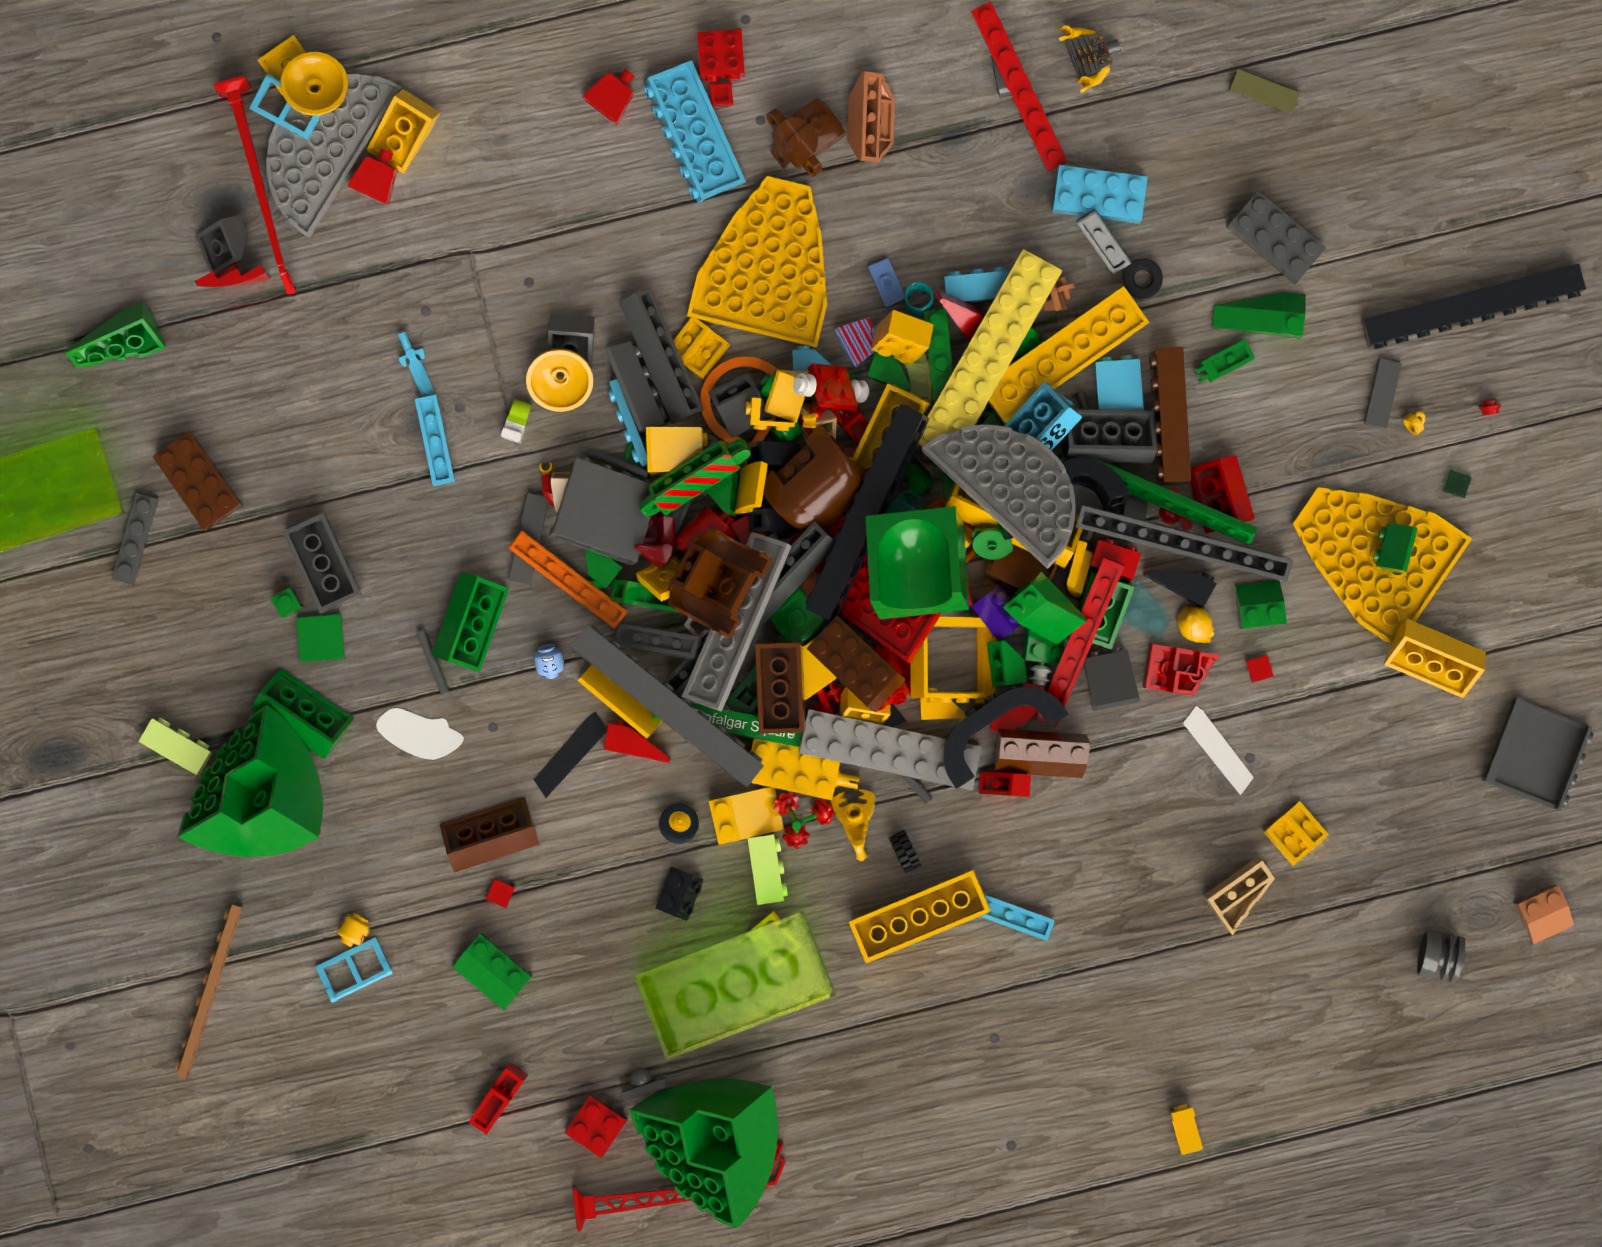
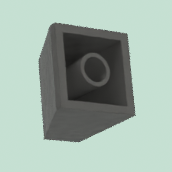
[1083,647,1140,712]

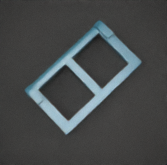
[249,74,322,140]
[315,937,393,1003]

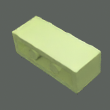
[138,717,213,775]
[747,834,788,905]

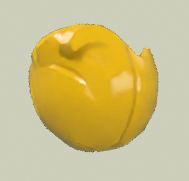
[1176,605,1214,644]

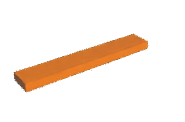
[508,530,628,629]

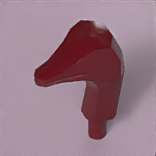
[634,511,675,567]

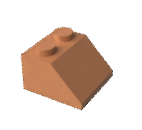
[1514,885,1574,944]

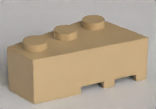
[1203,857,1275,936]

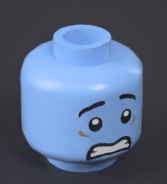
[534,644,565,679]

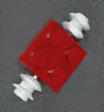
[793,363,869,411]

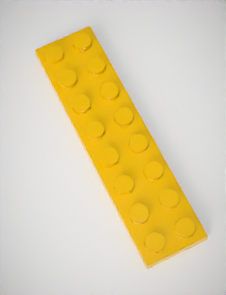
[989,286,1150,424]

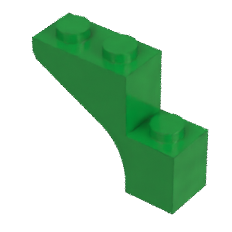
[610,579,680,613]

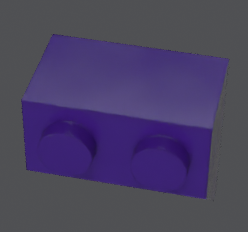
[972,585,1021,641]

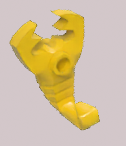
[831,789,876,861]

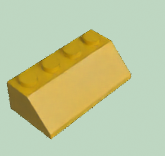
[1384,618,1486,698]
[577,665,663,739]

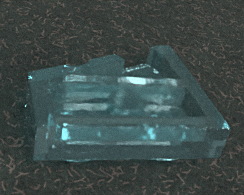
[1122,582,1171,639]

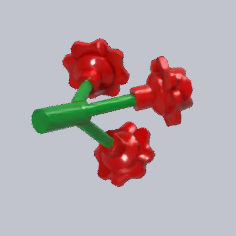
[774,792,835,849]

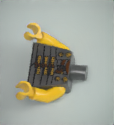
[1057,25,1121,93]

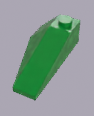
[1212,292,1306,339]
[65,301,166,368]

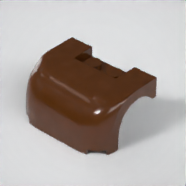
[763,425,867,533]
[667,527,773,639]

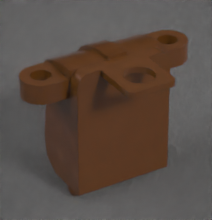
[766,98,845,177]
[985,544,1057,592]

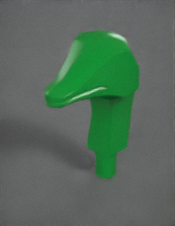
[902,461,934,507]

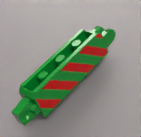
[638,438,751,518]

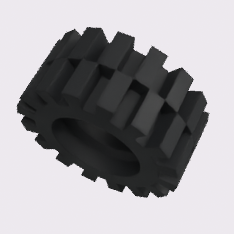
[888,830,922,874]

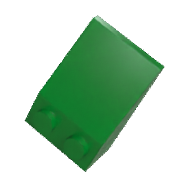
[1070,568,1135,649]
[1003,572,1088,644]

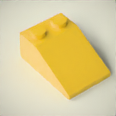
[366,89,441,174]
[709,787,784,845]

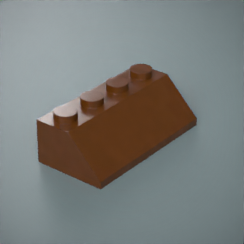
[993,729,1090,778]
[440,797,539,873]

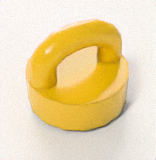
[1403,411,1425,435]

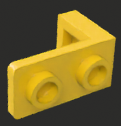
[745,397,795,431]
[1169,1103,1203,1155]

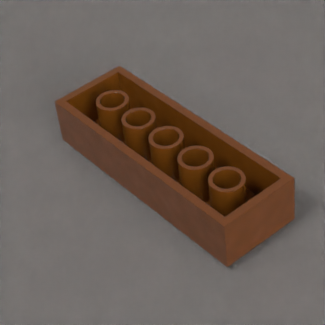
[1149,347,1191,486]

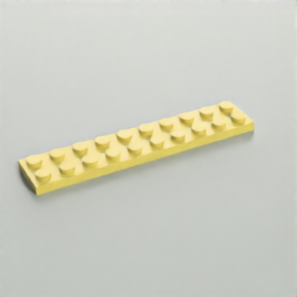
[918,249,1062,446]

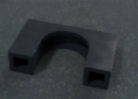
[746,441,801,534]

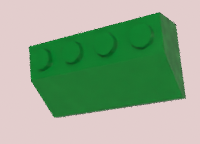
[431,571,509,672]
[251,668,354,760]

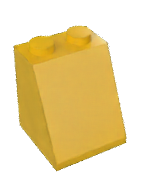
[646,427,708,477]

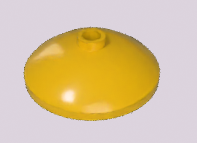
[281,52,348,116]
[526,349,593,412]

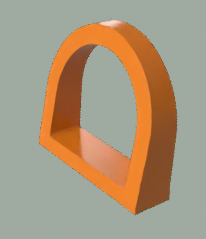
[700,356,780,444]

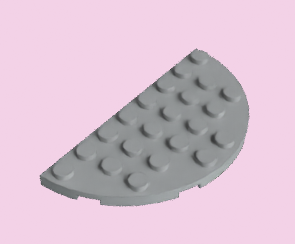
[266,74,402,239]
[922,425,1076,569]

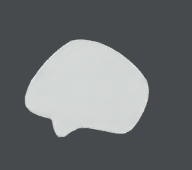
[376,708,464,760]

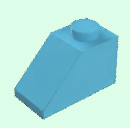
[792,346,832,371]

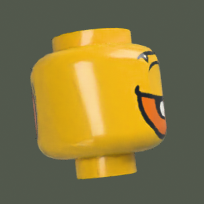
[337,912,370,947]

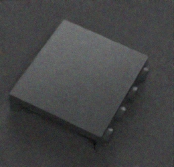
[548,456,653,566]
[1482,697,1594,810]

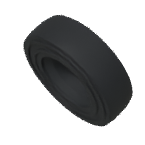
[1123,259,1163,299]

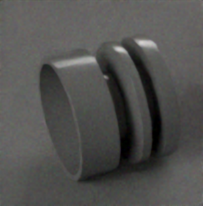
[1417,929,1466,983]

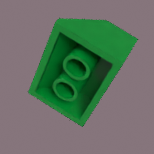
[453,933,533,1011]

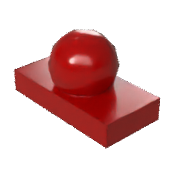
[1158,487,1193,531]

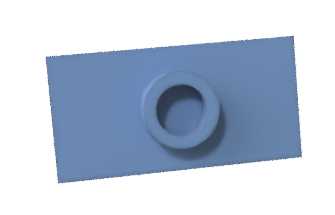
[868,258,905,308]

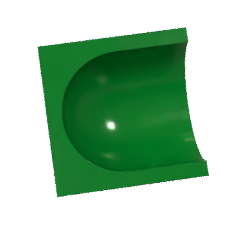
[866,506,969,619]

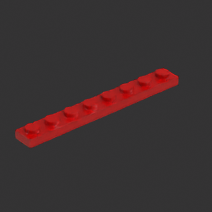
[970,1,1068,172]
[1036,556,1125,728]

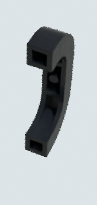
[998,458,1129,540]
[943,686,1069,789]

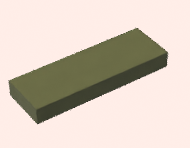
[1229,69,1300,114]

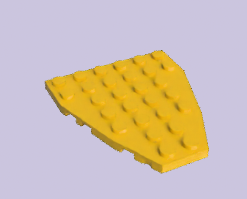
[687,176,827,349]
[1292,487,1472,646]

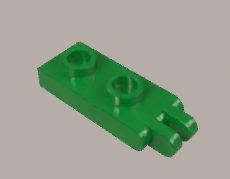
[1194,339,1255,383]

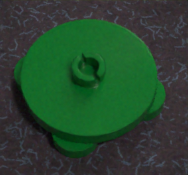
[972,525,1013,560]

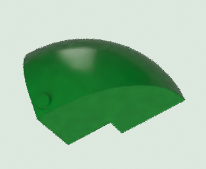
[178,705,323,857]
[630,1079,778,1228]

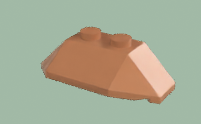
[847,71,895,163]

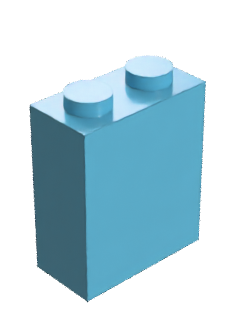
[1094,355,1144,411]

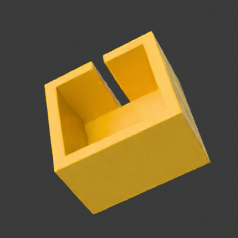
[871,310,934,364]

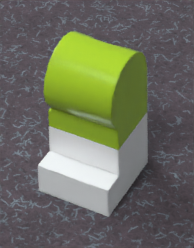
[501,399,532,444]

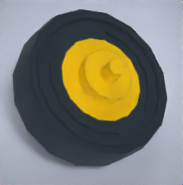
[659,804,699,844]

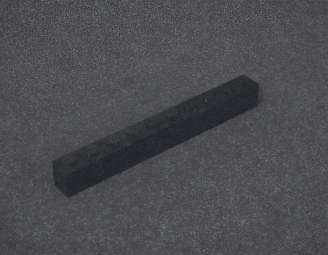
[1361,264,1586,350]
[805,404,930,621]

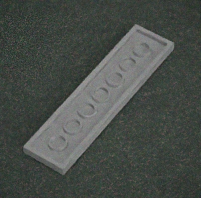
[682,532,792,712]
[798,709,981,791]

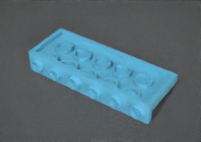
[643,60,746,204]

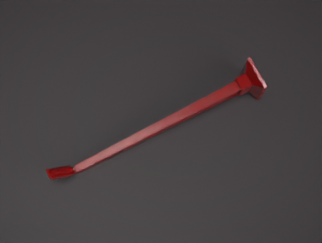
[213,75,296,295]
[572,1142,786,1232]

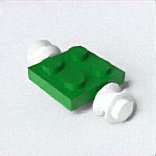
[1022,628,1069,686]

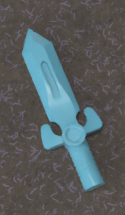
[398,331,434,397]

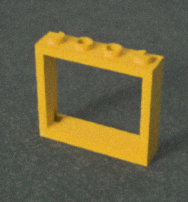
[911,617,996,703]

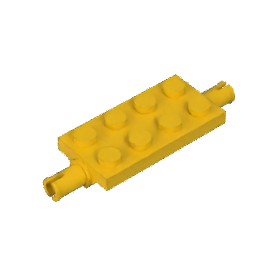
[748,739,860,800]

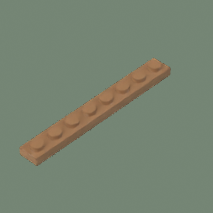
[175,904,243,1079]

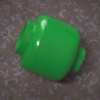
[768,416,802,443]

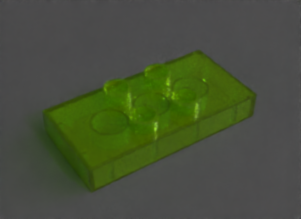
[0,427,126,554]
[634,910,836,1060]

